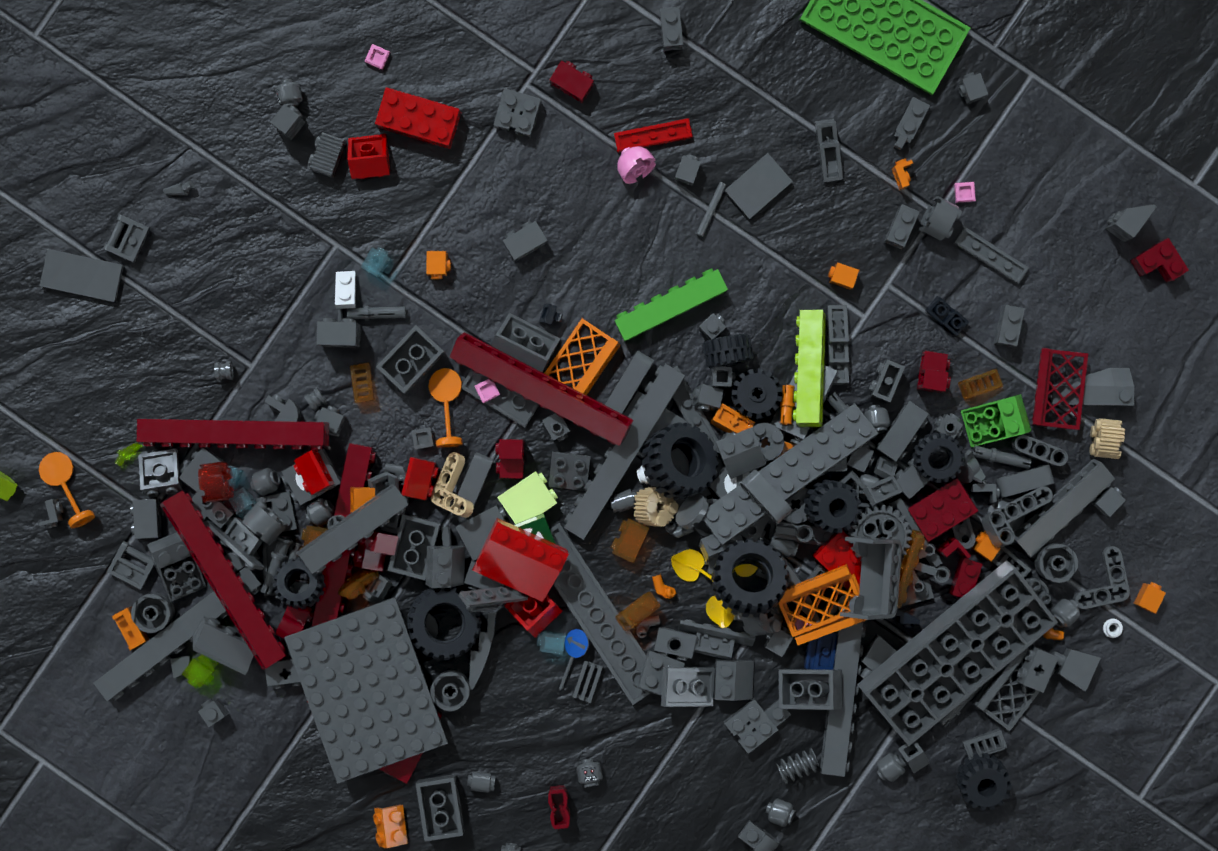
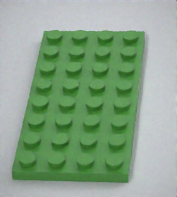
[800,0,970,95]

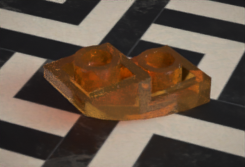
[338,568,379,599]

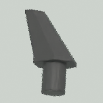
[163,181,194,195]

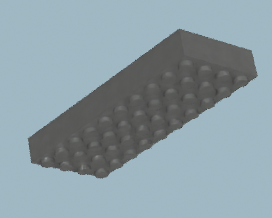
[857,560,1058,746]

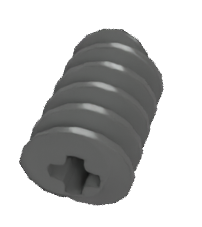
[776,748,819,784]

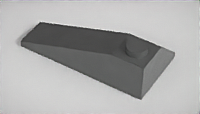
[1052,368,1134,406]

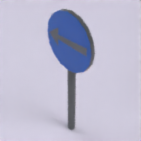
[559,629,589,690]

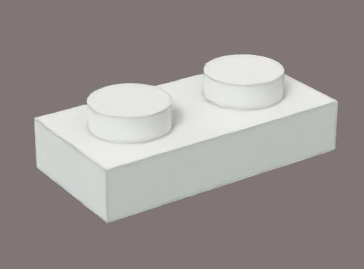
[335,271,356,309]

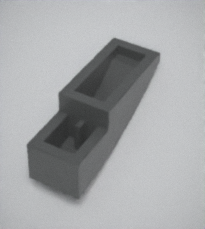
[815,119,843,182]

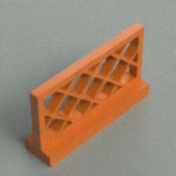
[544,318,621,396]
[778,564,859,637]
[783,574,866,645]

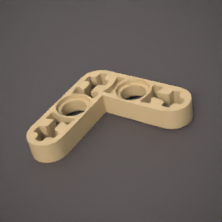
[431,452,474,518]

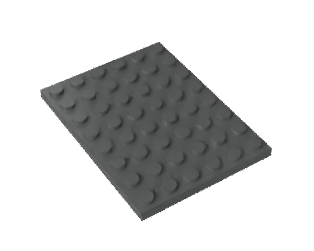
[284,597,448,784]

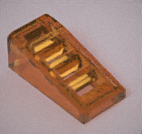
[350,363,375,404]
[958,369,1003,400]

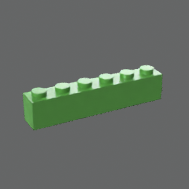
[614,268,728,342]

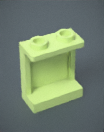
[497,471,558,524]

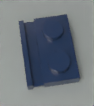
[804,632,838,669]

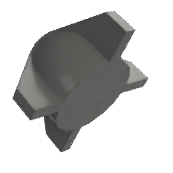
[943,450,986,486]

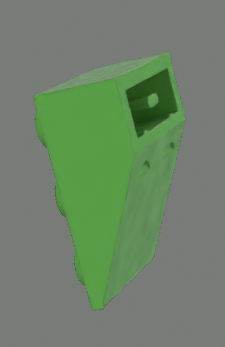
[961,394,1031,447]

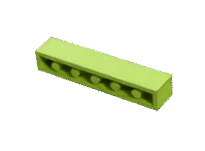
[793,310,826,427]

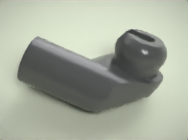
[635,615,660,638]

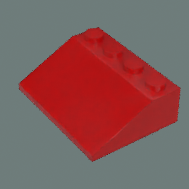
[472,518,569,602]

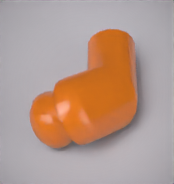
[652,574,676,599]
[1043,628,1064,640]

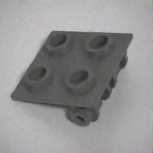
[548,452,591,491]

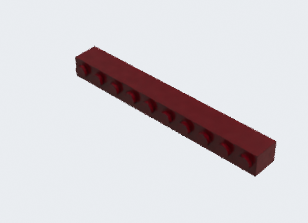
[450,332,634,446]
[137,419,329,450]
[312,443,376,627]
[160,491,286,670]

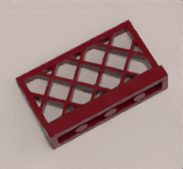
[1032,348,1088,430]

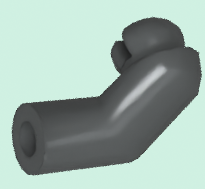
[384,463,407,486]
[665,521,694,538]

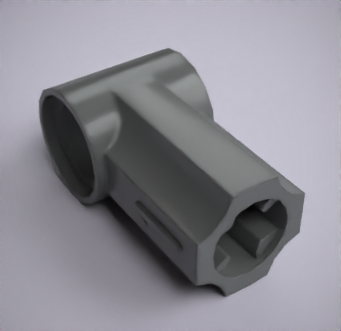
[773,522,813,542]

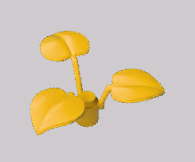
[671,549,758,628]

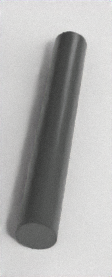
[696,182,727,237]

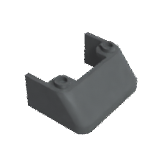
[840,537,902,620]

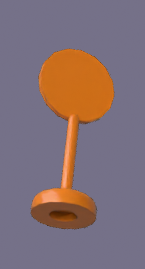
[429,368,463,448]
[39,452,95,529]

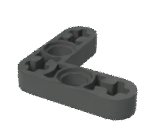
[1073,546,1130,609]

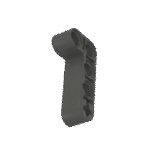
[982,486,1053,548]

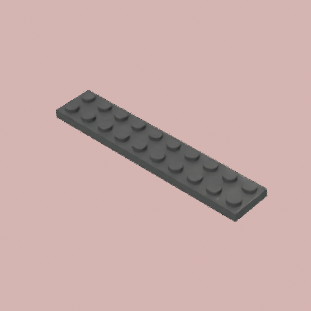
[702,403,878,546]
[550,523,650,705]

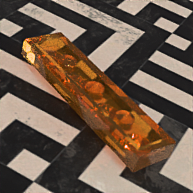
[898,529,925,609]

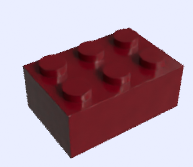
[908,478,979,542]

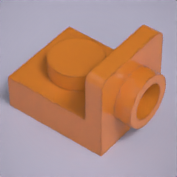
[891,159,913,190]

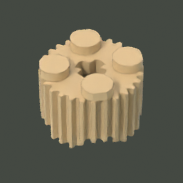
[1090,418,1125,459]
[633,487,678,527]

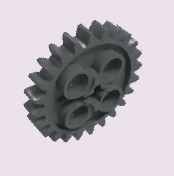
[848,504,912,562]

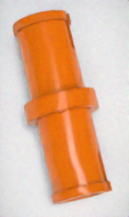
[779,385,795,425]

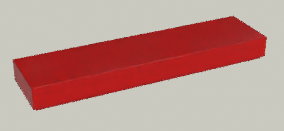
[614,118,692,153]

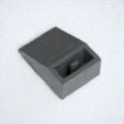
[147,532,206,602]

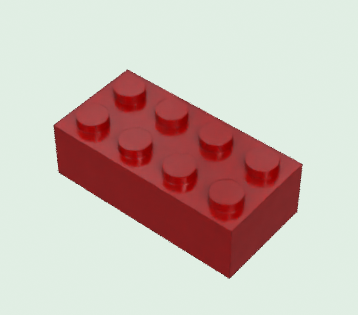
[375,87,461,149]
[812,530,862,595]

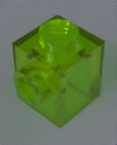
[182,657,215,688]

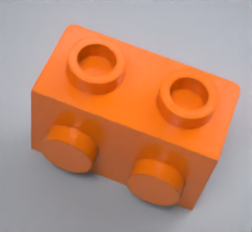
[373,805,408,848]

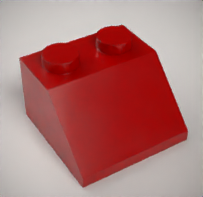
[348,134,390,179]
[294,450,335,495]
[401,457,439,500]
[504,595,562,638]

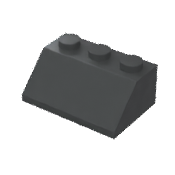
[491,313,560,373]
[192,617,254,675]

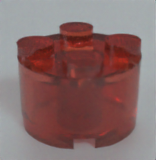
[198,461,234,503]

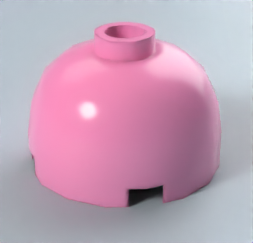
[617,146,656,184]

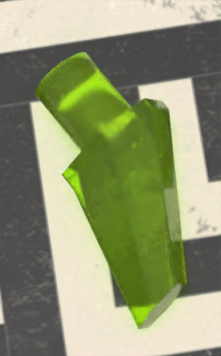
[115,442,142,466]

